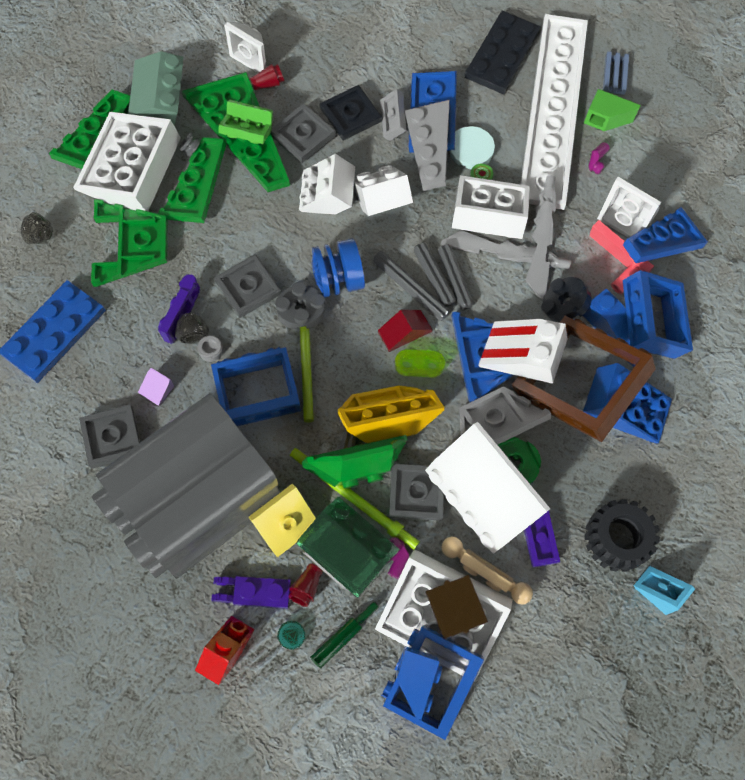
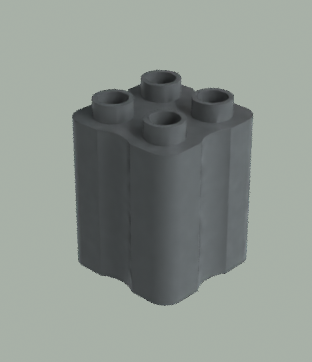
[91,393,280,579]

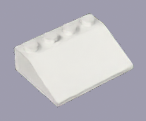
[73,112,181,211]
[425,422,550,554]
[375,549,513,682]

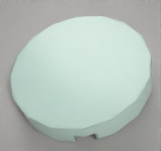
[449,126,495,169]

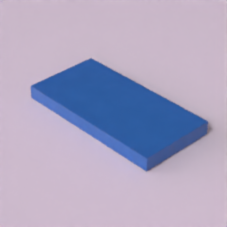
[409,71,457,153]

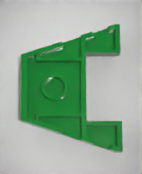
[91,199,168,287]

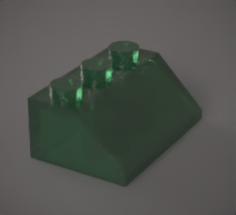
[296,496,400,598]

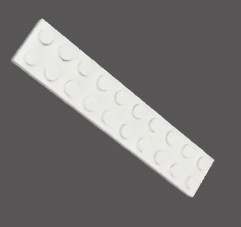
[520,14,588,210]

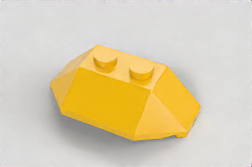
[338,385,445,443]

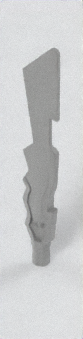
[525,175,556,300]
[441,230,571,270]

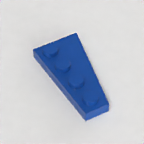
[623,207,708,263]

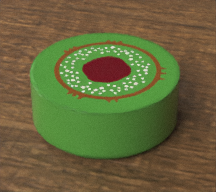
[470,164,494,180]

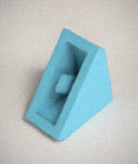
[634,566,695,615]

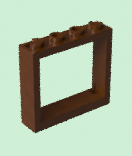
[512,316,656,442]

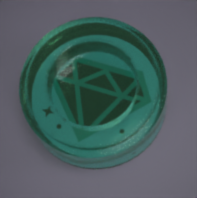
[277,621,306,650]

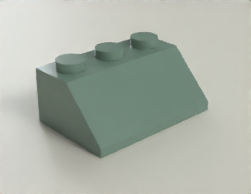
[128,51,184,125]

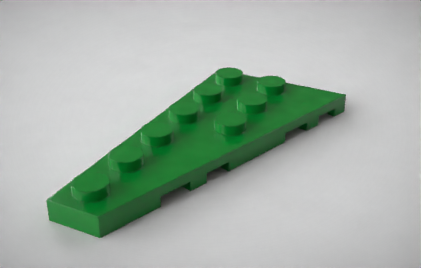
[182,72,290,192]

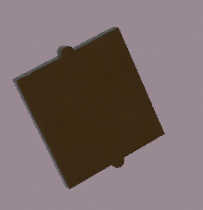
[425,575,488,640]

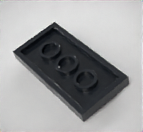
[464,10,541,95]

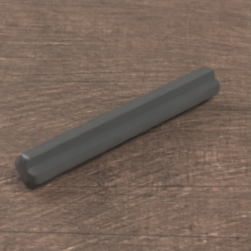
[373,251,449,321]

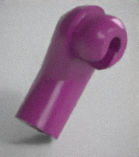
[588,142,610,174]
[387,537,410,580]

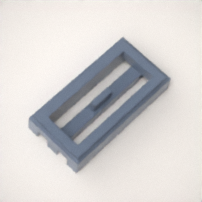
[603,51,629,95]

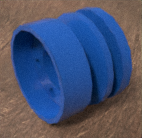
[311,238,365,298]

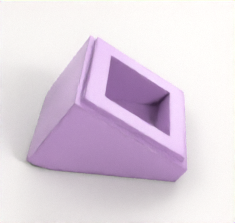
[138,368,174,406]

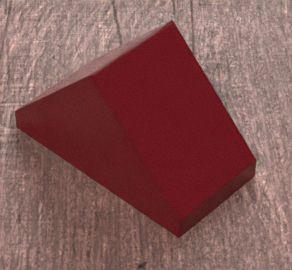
[378,309,432,352]

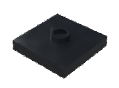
[320,85,382,141]

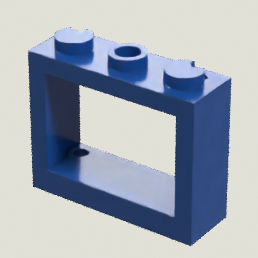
[622,270,693,359]
[211,347,301,426]
[381,624,484,740]

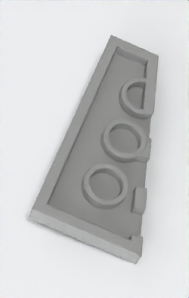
[405,100,450,191]

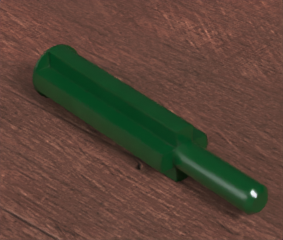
[310,602,379,669]

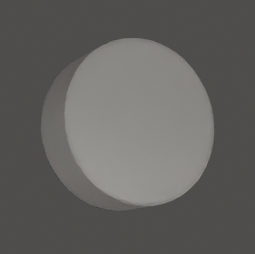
[197,335,224,362]

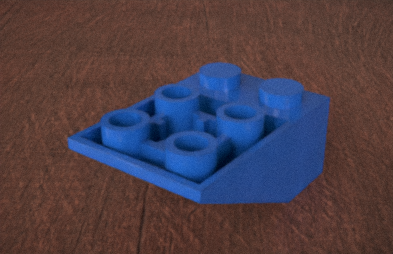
[583,363,672,444]

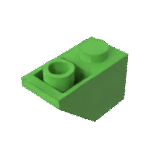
[584,89,641,131]

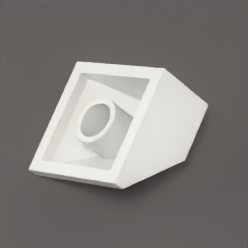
[225,22,266,73]

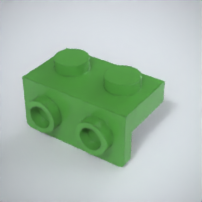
[219,100,273,144]

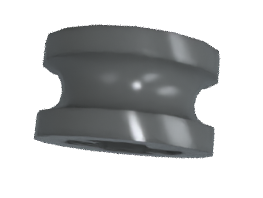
[179,133,201,157]

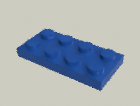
[0,280,106,384]

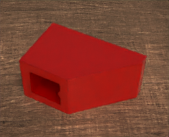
[195,616,255,685]

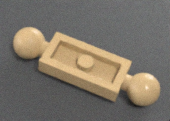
[442,537,533,605]

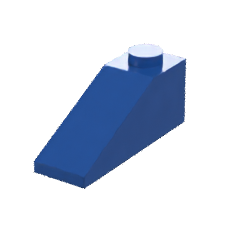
[582,288,635,367]

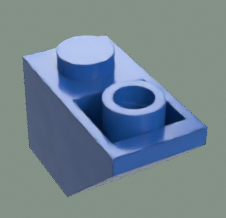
[396,646,442,720]

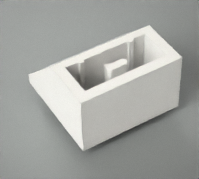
[299,154,355,214]
[353,165,413,216]

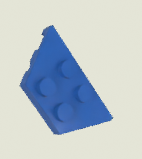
[451,312,514,403]

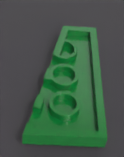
[49,89,130,169]
[157,137,227,223]

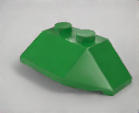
[301,435,408,489]

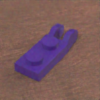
[158,274,201,344]
[211,576,291,609]

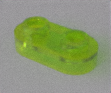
[395,349,445,378]

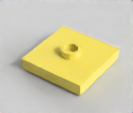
[249,484,320,557]

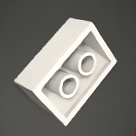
[452,175,530,239]

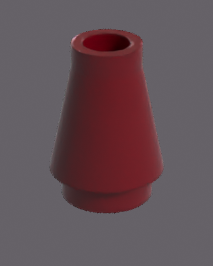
[250,64,285,91]
[289,563,323,607]

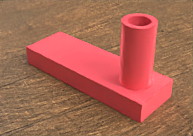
[589,220,654,294]

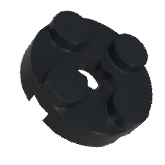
[541,277,592,323]

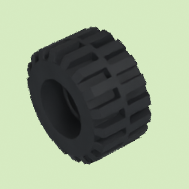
[584,499,660,572]

